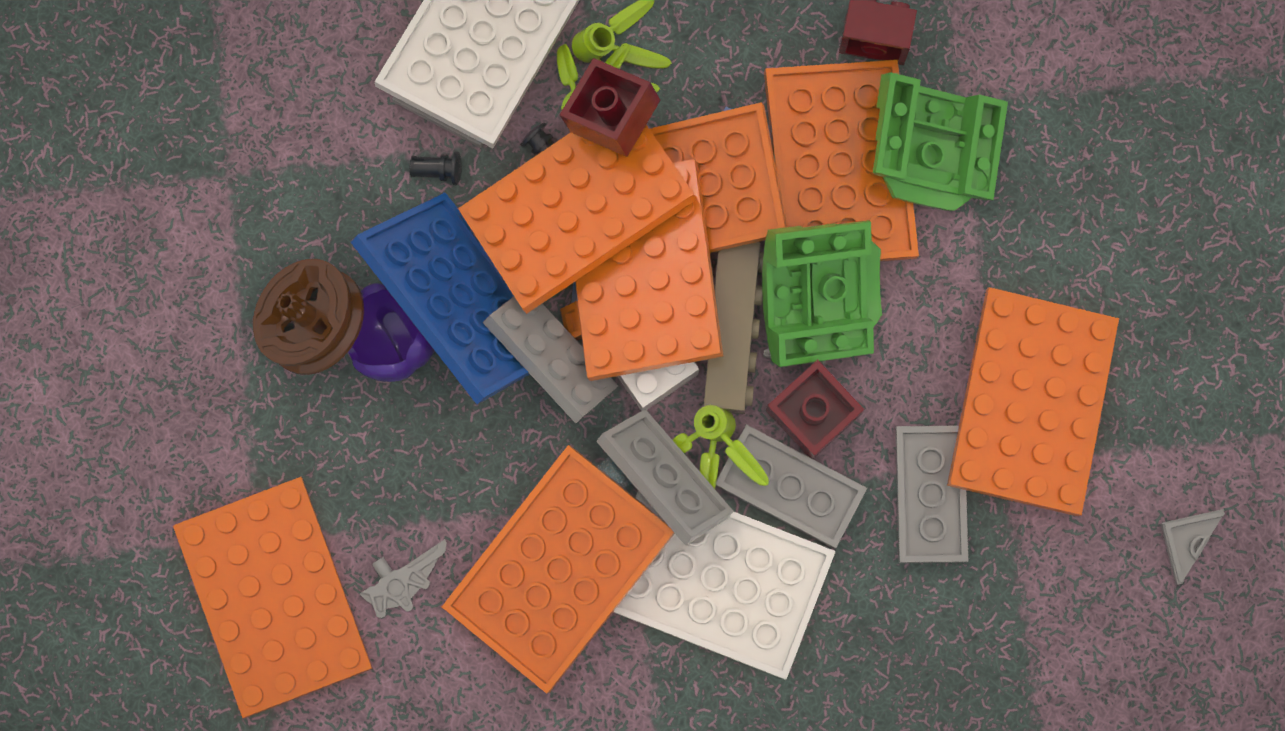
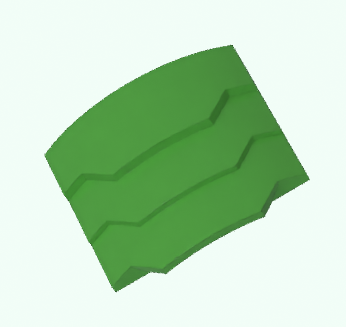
[873,72,1008,211]
[762,220,882,367]

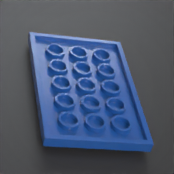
[351,193,530,404]

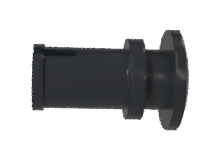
[520,122,554,155]
[409,152,462,185]

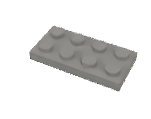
[483,297,618,423]
[596,409,734,545]
[716,424,867,549]
[895,426,968,564]

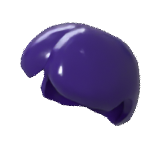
[348,283,435,382]

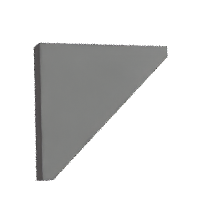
[1161,509,1225,585]

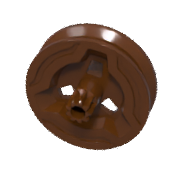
[253,259,364,375]

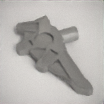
[360,539,447,618]

